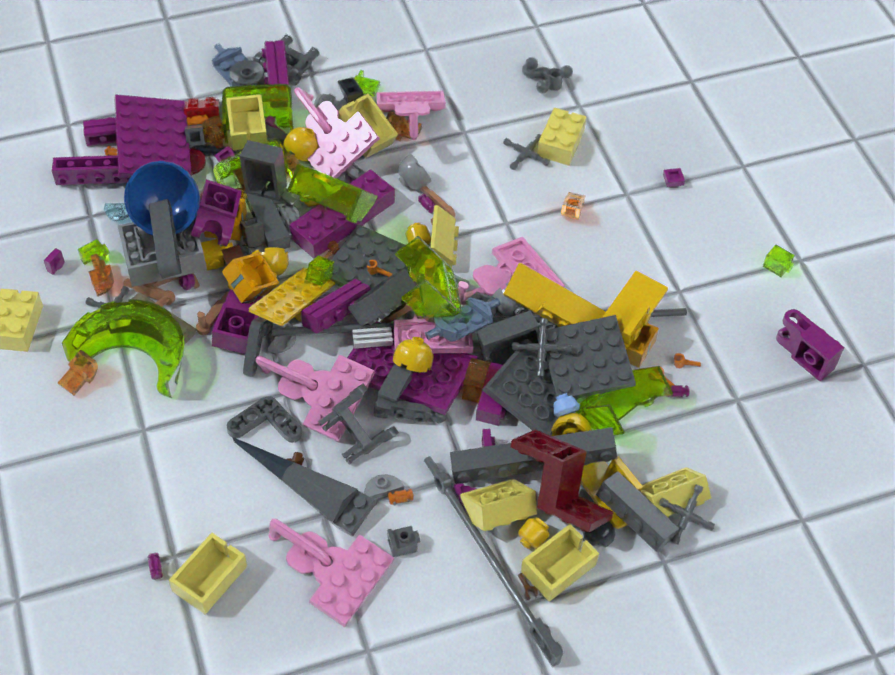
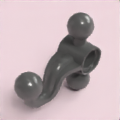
[522,57,573,93]

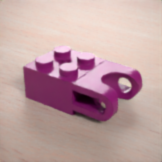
[191,179,242,247]
[212,289,263,354]
[776,309,845,381]

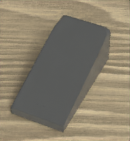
[377,364,413,402]

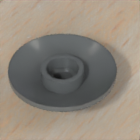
[230,60,264,85]

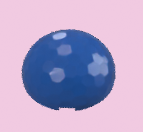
[124,161,200,235]

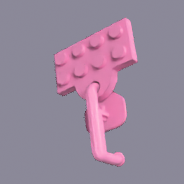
[294,88,380,185]
[376,91,446,140]
[455,237,565,306]
[394,258,473,353]
[256,355,375,442]
[269,519,394,627]

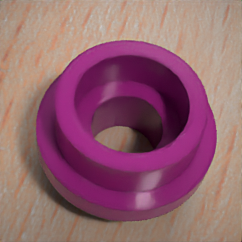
[179,274,195,290]

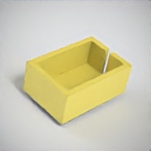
[338,93,398,158]
[226,95,268,150]
[537,107,587,166]
[0,289,43,352]
[521,524,599,602]
[169,532,247,615]

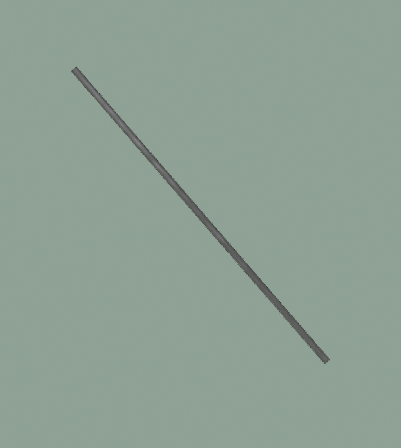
[272,308,687,336]

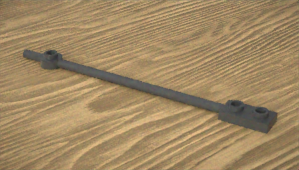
[424,456,563,667]

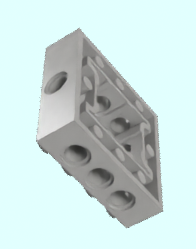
[117,221,207,287]

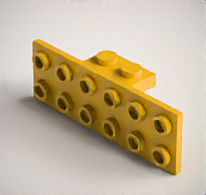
[503,263,606,327]
[249,268,335,326]
[602,271,668,350]

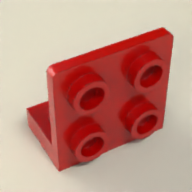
[184,97,221,128]

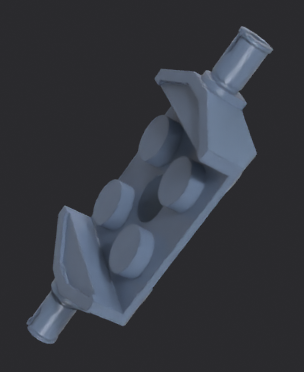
[212,43,259,92]
[425,297,501,342]

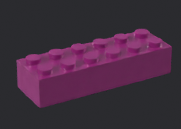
[289,169,395,259]

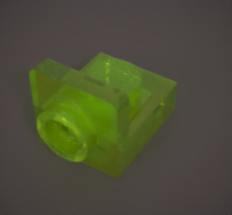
[354,70,380,97]
[78,239,110,265]

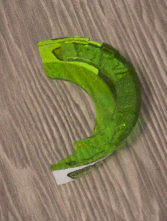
[62,299,184,398]

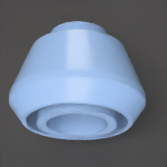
[554,393,580,418]

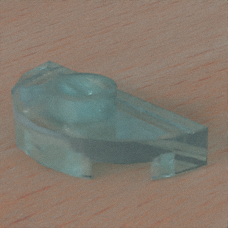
[104,203,129,221]

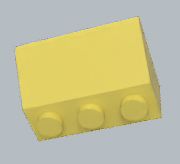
[430,205,459,273]
[641,467,712,518]
[460,479,537,531]

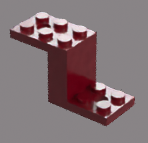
[510,429,613,532]

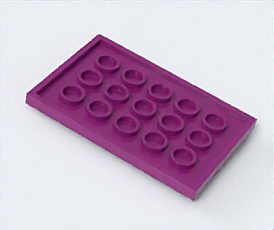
[114,94,192,178]
[347,321,477,415]

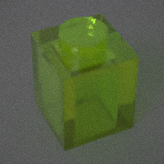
[762,245,795,277]
[305,255,335,286]

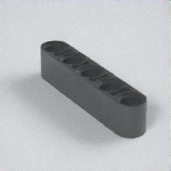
[149,199,182,279]

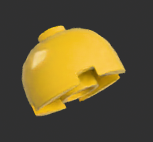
[284,127,319,162]
[252,247,289,278]
[393,337,433,372]
[551,413,592,436]

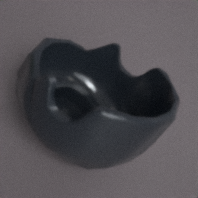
[582,521,616,547]

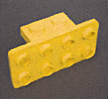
[581,457,643,529]

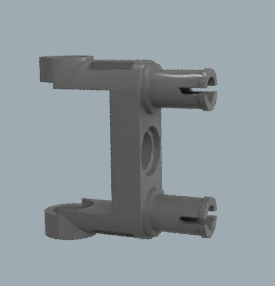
[253,34,320,85]
[318,383,399,464]

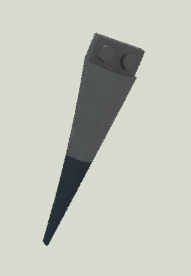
[233,438,377,537]

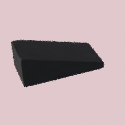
[337,77,364,104]

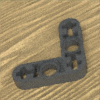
[243,317,274,377]
[227,396,302,443]

